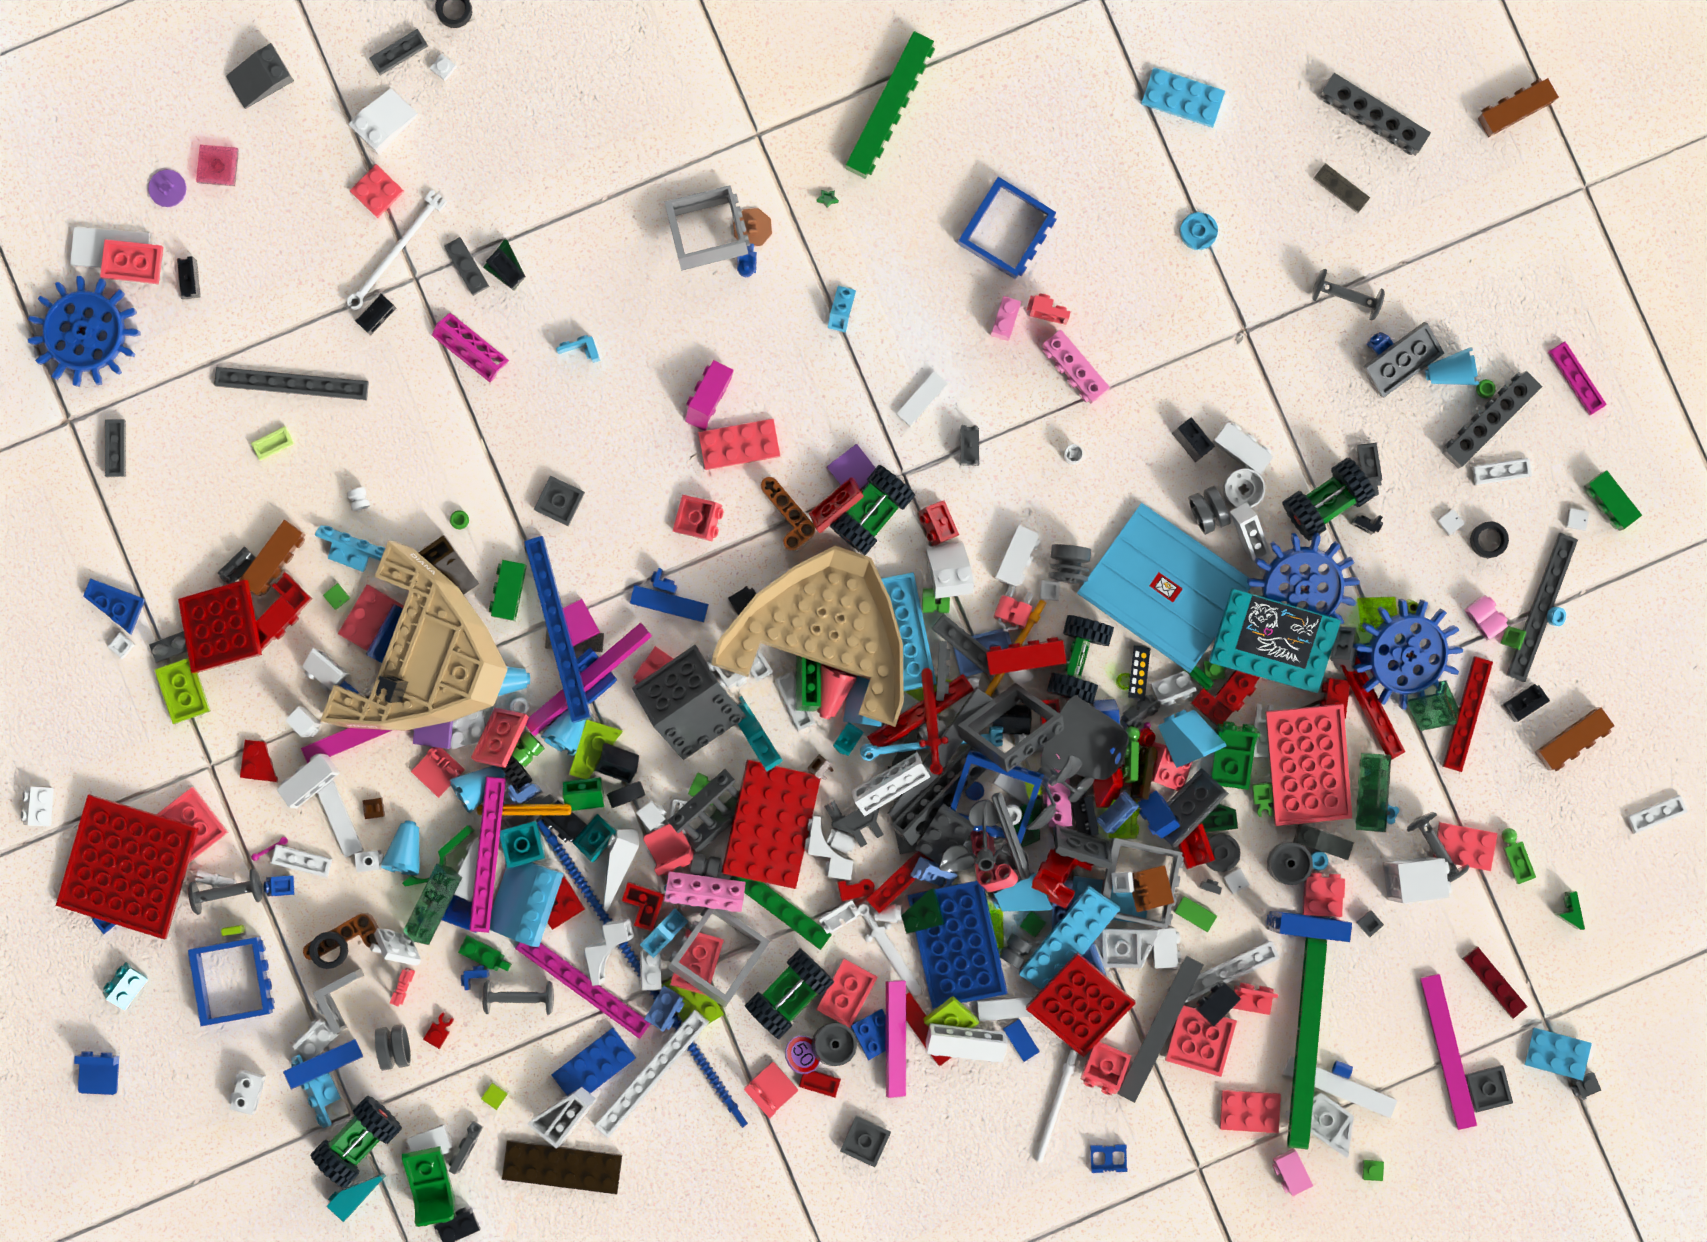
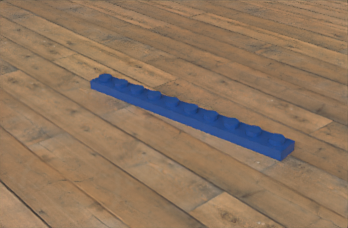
[524,536,592,723]

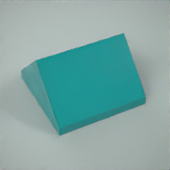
[572,814,617,863]
[500,821,545,869]

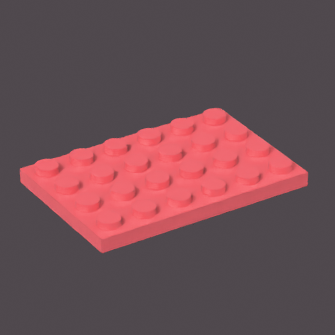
[1265,704,1352,826]

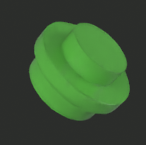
[1476,379,1496,399]
[450,510,469,530]

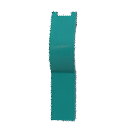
[738,696,783,771]

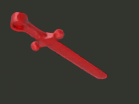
[919,668,949,775]

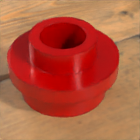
[1138,728,1156,747]

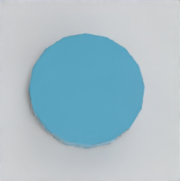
[1180,212,1218,250]

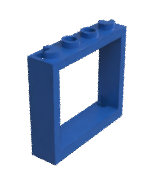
[958,177,1057,280]
[951,750,1044,844]
[1265,911,1352,942]
[188,936,275,1027]

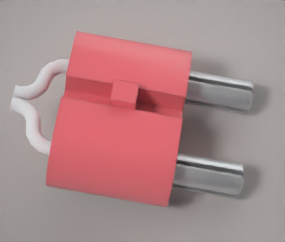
[993,585,1033,632]

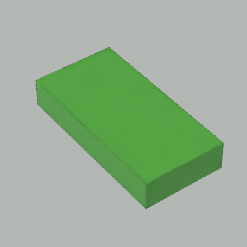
[1174,896,1217,933]

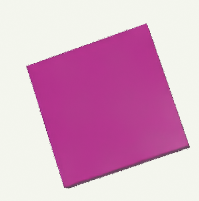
[563,599,600,646]

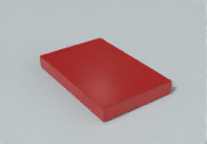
[809,477,864,533]

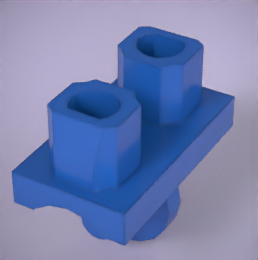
[737,243,757,277]

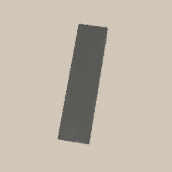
[931,614,992,677]

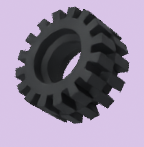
[501,755,533,790]

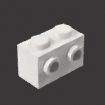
[228,1070,266,1115]

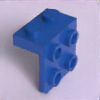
[577,647,617,704]
[74,1051,120,1095]

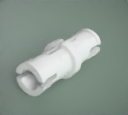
[195,870,237,888]

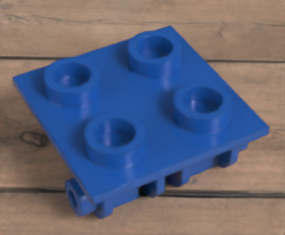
[851,1009,886,1061]

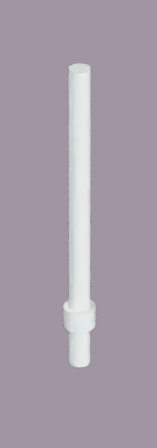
[1035,1049,1078,1162]

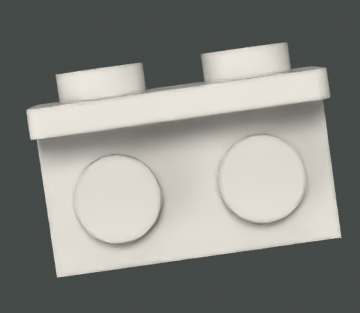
[1151,671,1197,707]
[292,1018,339,1060]

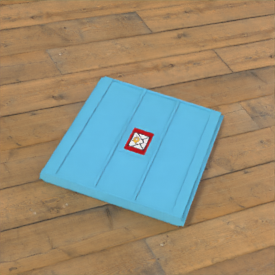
[1077,503,1252,673]

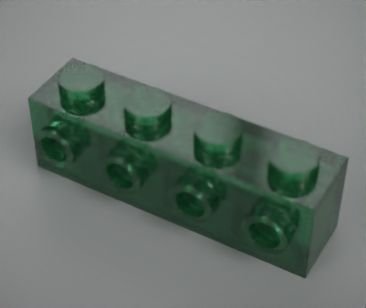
[1355,753,1391,832]
[403,863,462,945]

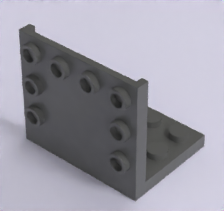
[632,645,746,760]

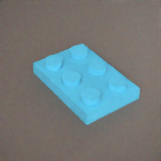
[1524,1027,1592,1081]

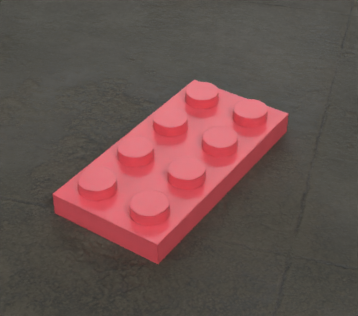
[698,419,781,470]

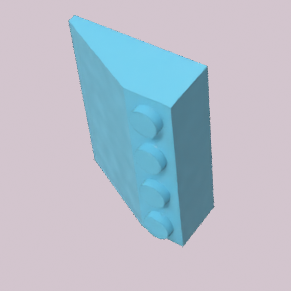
[489,862,564,947]

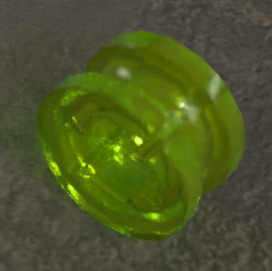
[1116,673,1130,690]

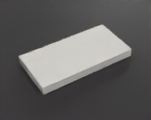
[70,227,151,268]

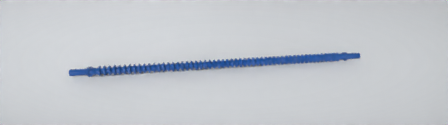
[537,819,748,1128]

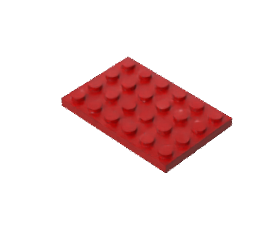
[721,759,821,889]

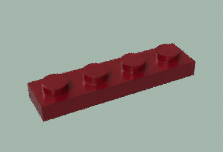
[1462,946,1528,1019]

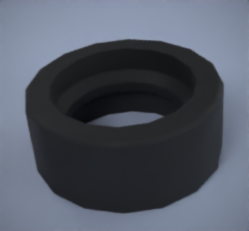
[435,0,472,28]
[1470,521,1509,559]
[607,781,646,808]
[309,931,348,969]

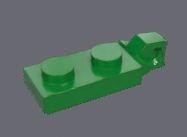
[458,935,512,972]

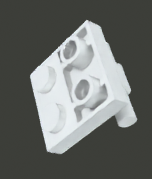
[370,928,421,966]

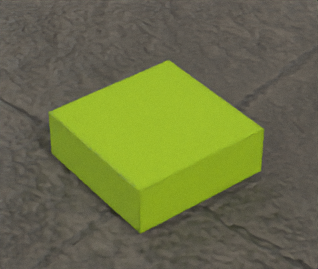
[221,925,245,936]
[481,1083,508,1110]

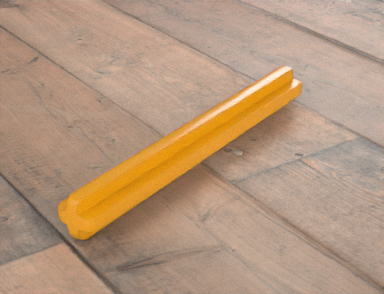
[477,804,572,815]

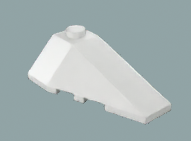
[603,829,639,911]

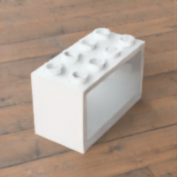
[1383,857,1452,903]

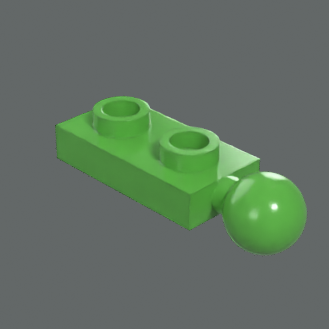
[1122,726,1140,783]
[1502,828,1536,884]

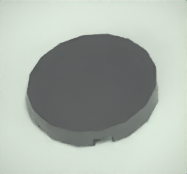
[1205,834,1240,872]

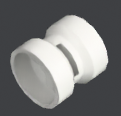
[1063,444,1084,465]
[347,487,371,511]

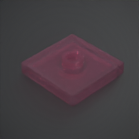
[196,145,239,187]

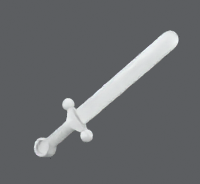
[858,904,922,996]

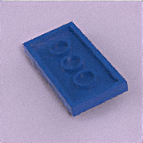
[551,1027,637,1096]

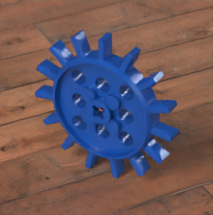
[27,276,141,387]
[1247,533,1360,625]
[1353,599,1463,710]

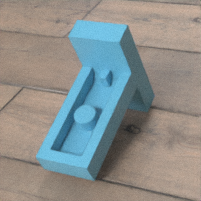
[640,908,689,958]

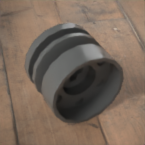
[1048,544,1091,584]

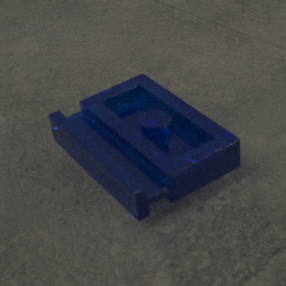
[440,893,477,933]

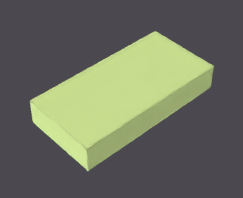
[251,426,295,461]

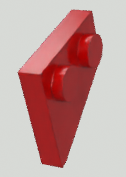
[240,740,278,782]

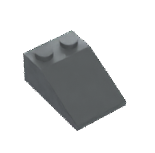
[226,43,294,109]

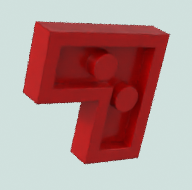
[547,876,585,930]

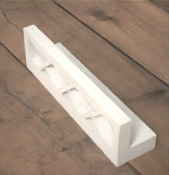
[852,752,930,816]

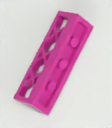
[431,313,509,383]

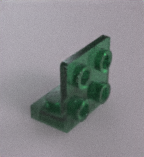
[1408,680,1459,731]

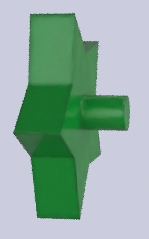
[817,190,839,208]

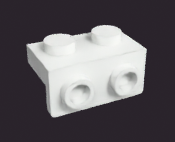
[20,786,54,827]

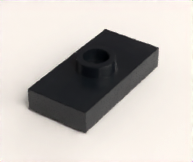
[486,248,526,290]

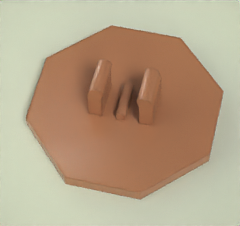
[733,208,772,247]

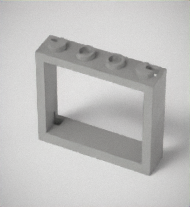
[664,185,750,271]
[1101,838,1184,929]
[668,907,771,1008]

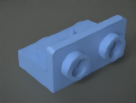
[508,783,542,804]
[644,986,685,1032]

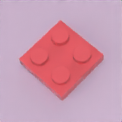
[350,164,404,218]

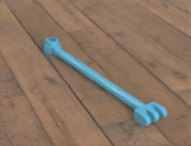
[860,726,1003,761]

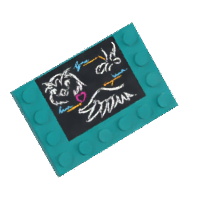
[1208,588,1341,693]

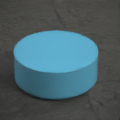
[1547,607,1566,626]
[1311,851,1328,870]

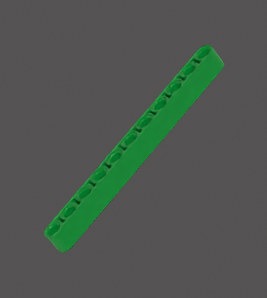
[1287,937,1327,1150]

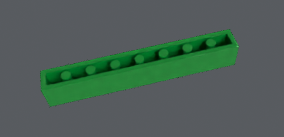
[846,31,936,179]

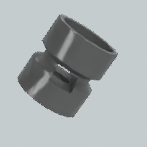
[690,853,721,878]
[999,933,1033,969]

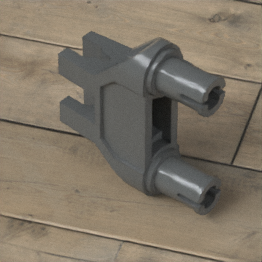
[824,792,884,847]

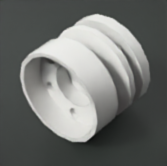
[1223,468,1265,508]

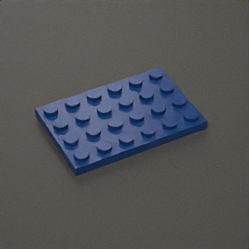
[907,880,1008,1009]

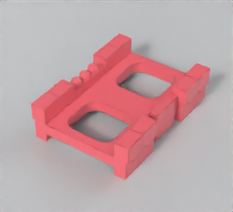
[390,968,415,1007]

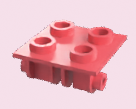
[411,747,465,798]

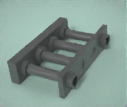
[667,769,740,853]

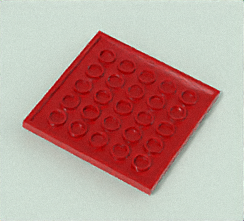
[56,794,199,940]

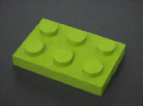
[155,658,211,724]
[661,979,724,1024]

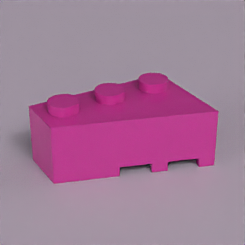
[685,360,734,431]

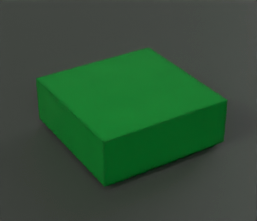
[1020,911,1046,938]

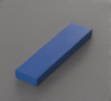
[630,585,709,623]
[283,1039,363,1090]

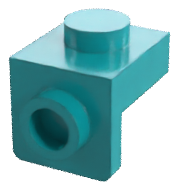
[833,722,864,756]

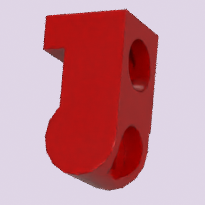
[838,879,875,901]

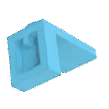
[828,286,856,332]
[556,335,601,363]

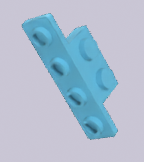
[315,525,385,572]
[291,1054,341,1128]

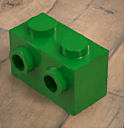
[563,777,605,811]

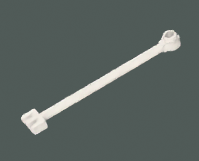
[347,189,448,310]

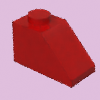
[1093,767,1123,809]

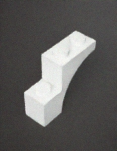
[805,816,854,880]
[584,918,634,986]

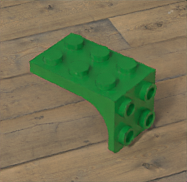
[1211,721,1261,790]
[402,1146,455,1227]

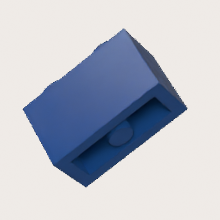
[1138,790,1180,839]

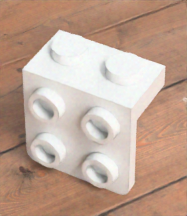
[706,654,749,689]

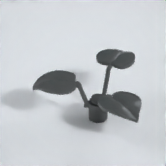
[1025,754,1094,830]
[939,799,1029,872]

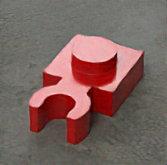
[423,1012,454,1049]

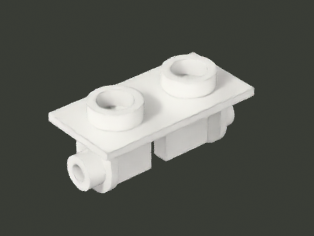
[818,899,860,934]

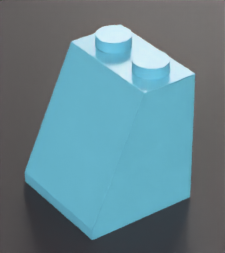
[1158,709,1226,768]
[991,872,1053,912]

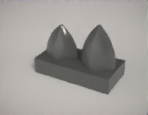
[149,631,187,663]

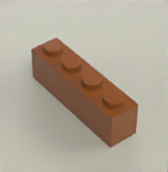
[1478,78,1559,137]
[239,520,306,596]
[1535,707,1615,771]

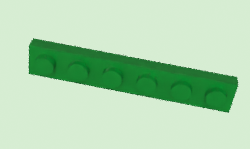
[729,876,832,950]

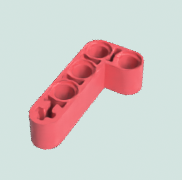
[970,830,1018,892]

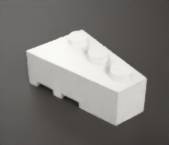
[527,1087,596,1149]

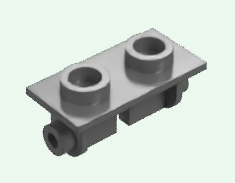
[217,546,256,584]
[1121,694,1160,728]

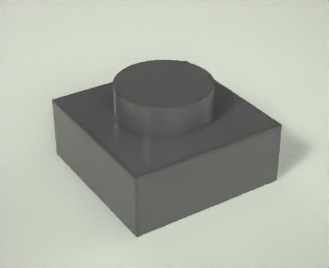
[1199,879,1222,895]
[1356,910,1384,937]

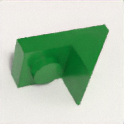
[1554,891,1585,930]

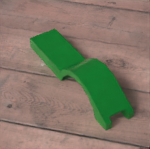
[402,825,475,887]

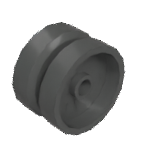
[1188,486,1231,535]
[1267,842,1313,885]
[811,1023,857,1066]
[375,1024,411,1071]

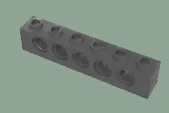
[1319,72,1431,156]
[1442,370,1543,469]
[891,745,986,846]

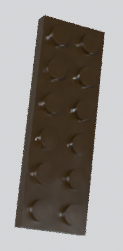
[502,1140,623,1194]

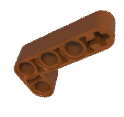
[761,477,815,552]
[303,913,379,960]

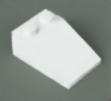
[348,88,419,155]
[926,542,974,599]

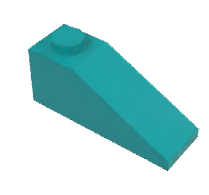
[326,1173,386,1222]

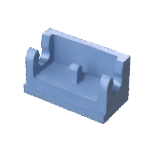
[1096,791,1139,833]
[911,857,958,887]

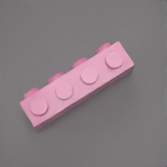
[1042,329,1110,404]
[1041,754,1073,827]
[665,871,746,912]

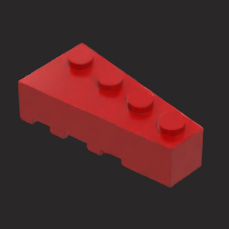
[986,637,1067,675]

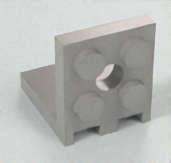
[313,969,365,1034]

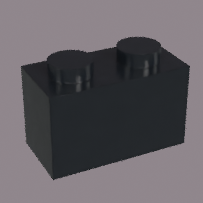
[1195,981,1241,1026]

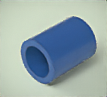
[1332,1060,1353,1079]

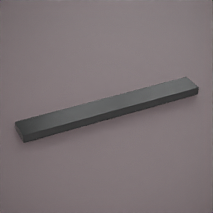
[214,367,369,401]
[1506,533,1578,682]
[887,687,993,819]
[1117,955,1204,1103]

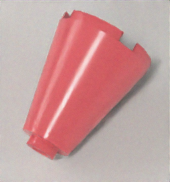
[817,664,857,719]

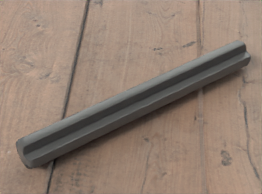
[991,792,1031,880]

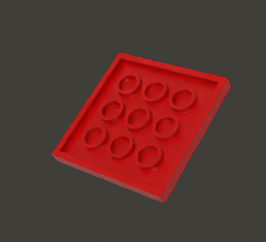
[178,580,262,673]
[1026,952,1136,1058]

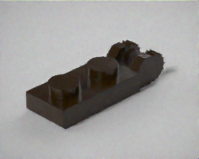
[1131,747,1158,800]

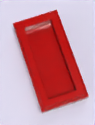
[798,1071,841,1098]

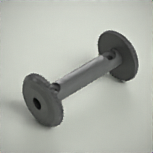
[1311,269,1385,321]
[1407,812,1469,882]
[188,869,263,915]
[482,980,554,1015]

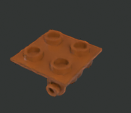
[1132,865,1175,912]

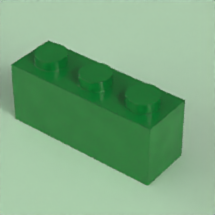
[1584,470,1642,531]
[489,560,527,622]
[796,655,821,712]

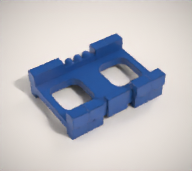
[1090,1144,1128,1173]

